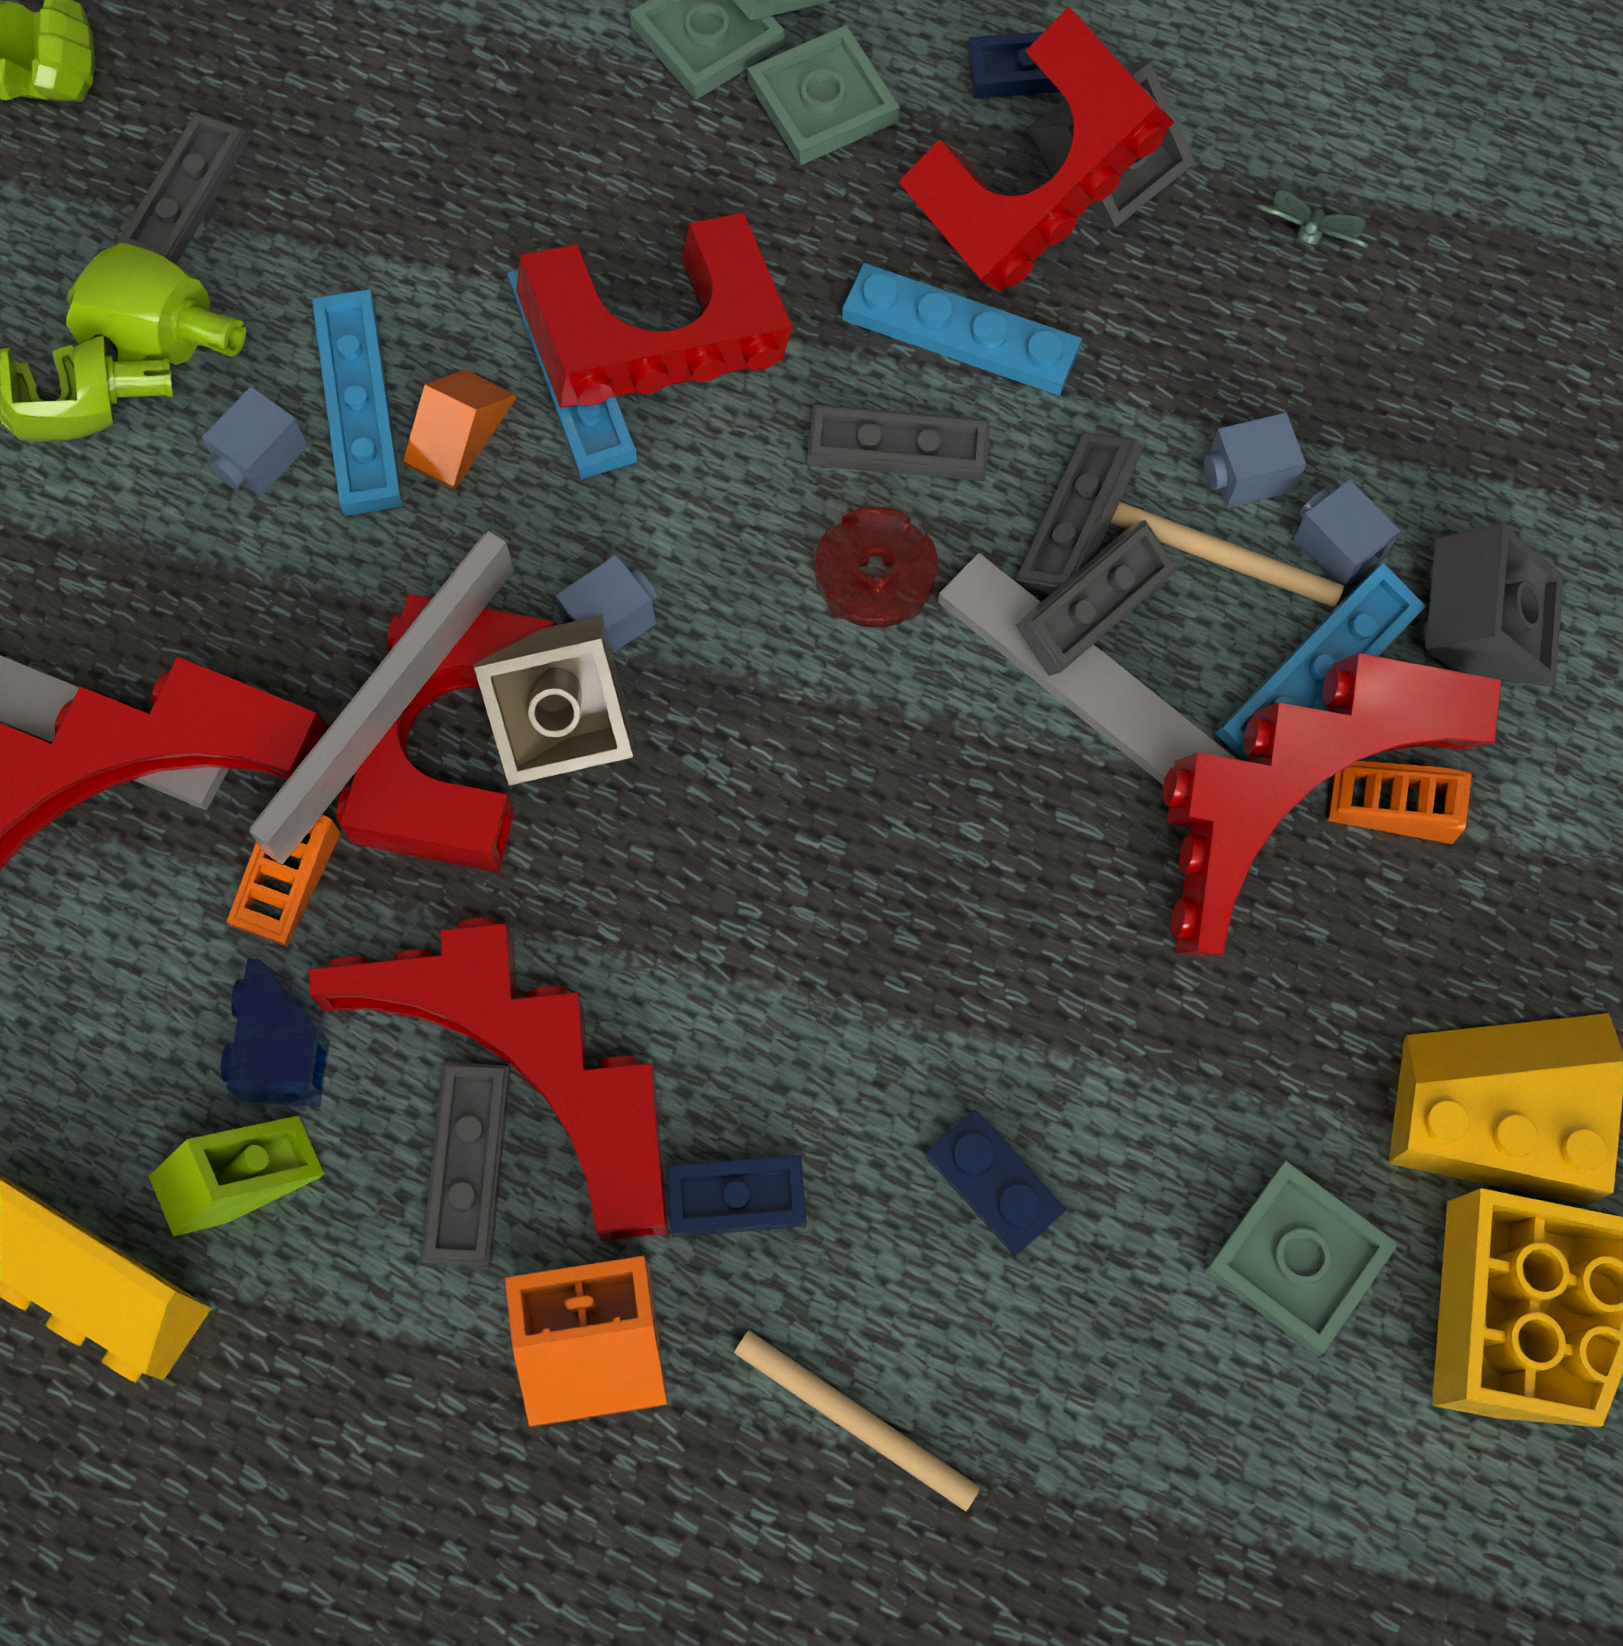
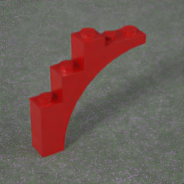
[1163,653,1501,957]
[0,657,330,870]
[309,918,669,1241]

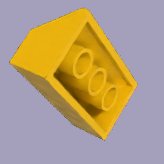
[0,1174,212,1383]

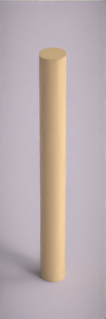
[1110,502,1344,608]
[734,1330,981,1511]

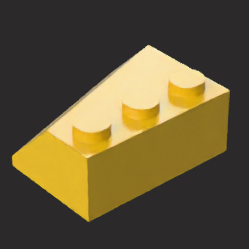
[1388,1013,1623,1206]
[1432,1188,1623,1427]

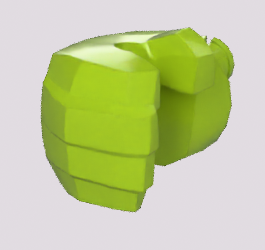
[0,0,95,102]
[66,243,246,365]
[0,335,173,442]

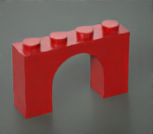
[899,6,1174,291]
[516,213,792,408]
[336,594,554,873]

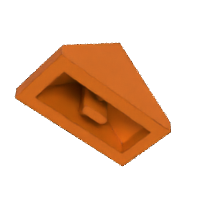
[403,370,516,490]

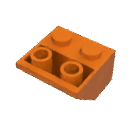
[505,1256,668,1427]

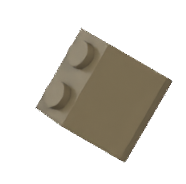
[474,615,633,786]

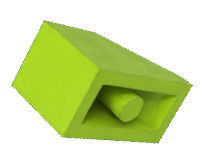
[148,1115,324,1237]

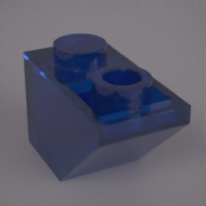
[221,959,329,1107]

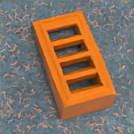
[1327,761,1472,844]
[226,815,341,947]

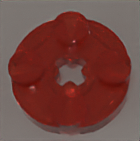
[815,507,938,628]

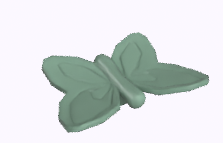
[1256,190,1368,249]

